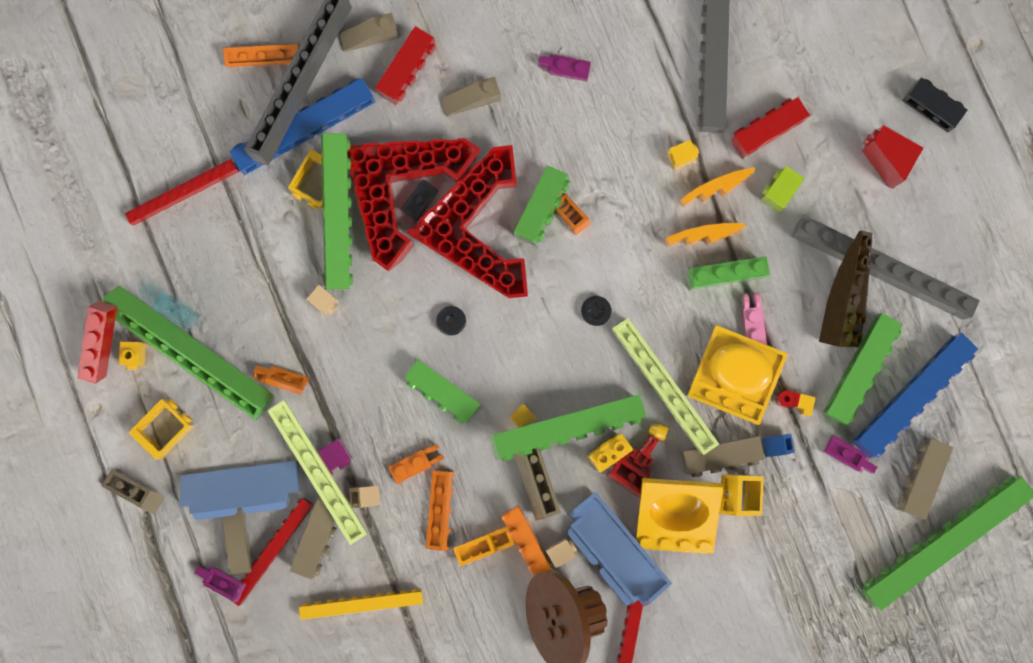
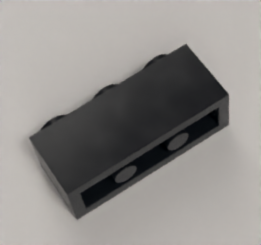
[902,77,968,133]

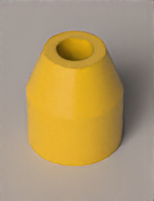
[648,423,669,441]

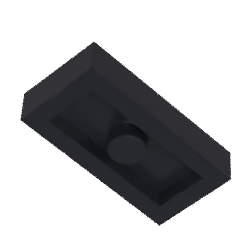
[401,179,439,221]

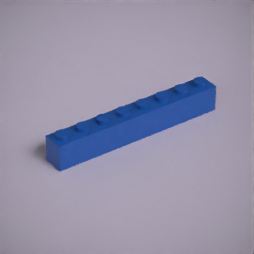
[229,78,376,175]
[852,333,978,458]

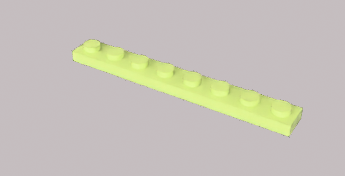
[612,318,719,456]
[268,400,368,545]

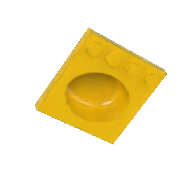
[687,325,788,425]
[635,478,723,554]

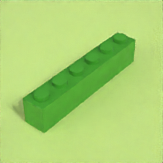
[822,313,903,425]

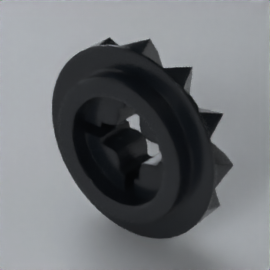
[581,296,612,326]

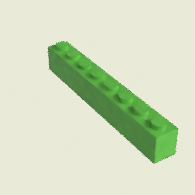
[321,133,353,290]
[490,394,647,461]

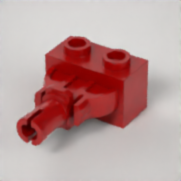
[606,434,659,497]

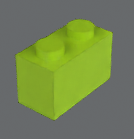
[761,165,805,212]

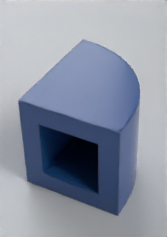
[762,433,795,457]

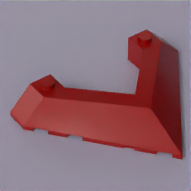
[347,138,480,272]
[406,145,528,299]

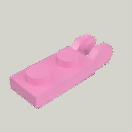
[742,292,767,345]

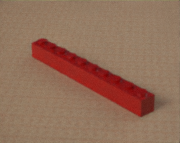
[124,159,239,226]
[230,498,314,606]
[617,600,643,663]

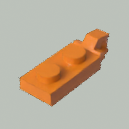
[253,365,309,395]

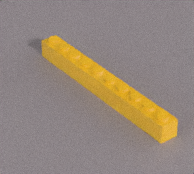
[299,588,423,620]

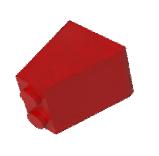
[862,125,924,189]

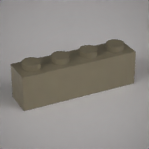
[681,436,765,477]
[897,438,953,520]
[514,448,561,521]
[290,496,337,580]

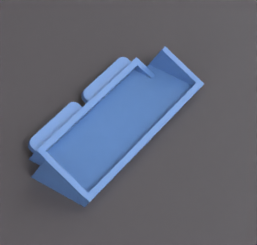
[180,460,301,520]
[567,492,672,607]

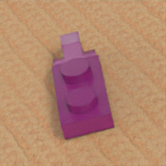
[538,55,591,82]
[823,435,878,474]
[195,566,246,602]

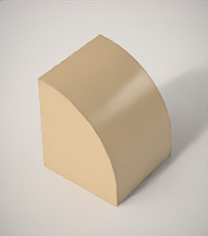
[349,486,380,508]

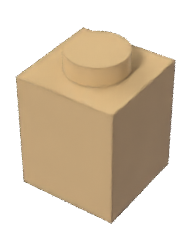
[306,285,339,316]
[546,538,577,568]

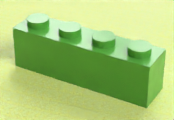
[513,165,570,246]
[687,256,770,290]
[404,359,481,424]

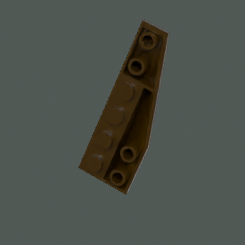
[819,230,873,347]

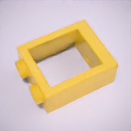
[288,149,323,210]
[128,399,194,460]
[586,433,633,473]
[720,474,764,516]

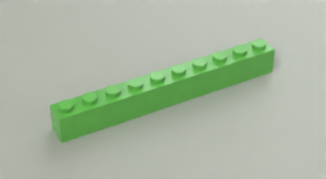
[102,286,274,420]
[861,475,1033,611]

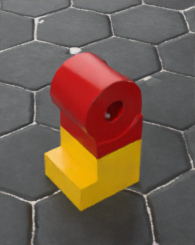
[775,391,816,417]

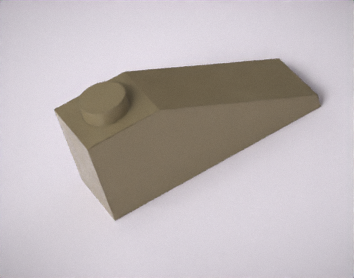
[340,12,399,52]
[442,77,501,116]
[101,469,165,514]

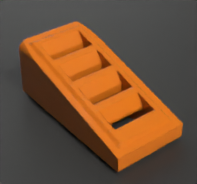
[555,193,591,235]

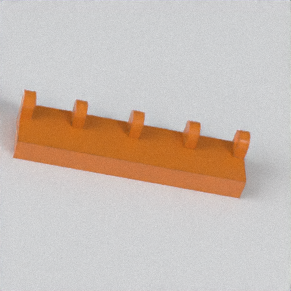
[223,43,300,67]
[426,470,455,551]
[501,505,554,577]

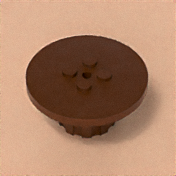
[525,570,608,663]

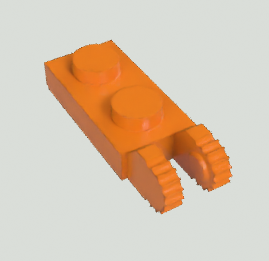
[388,444,444,484]

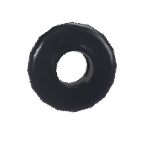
[436,306,466,336]

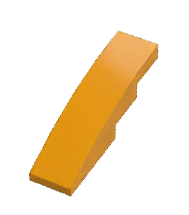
[679,167,756,207]
[664,223,746,247]
[453,517,535,566]

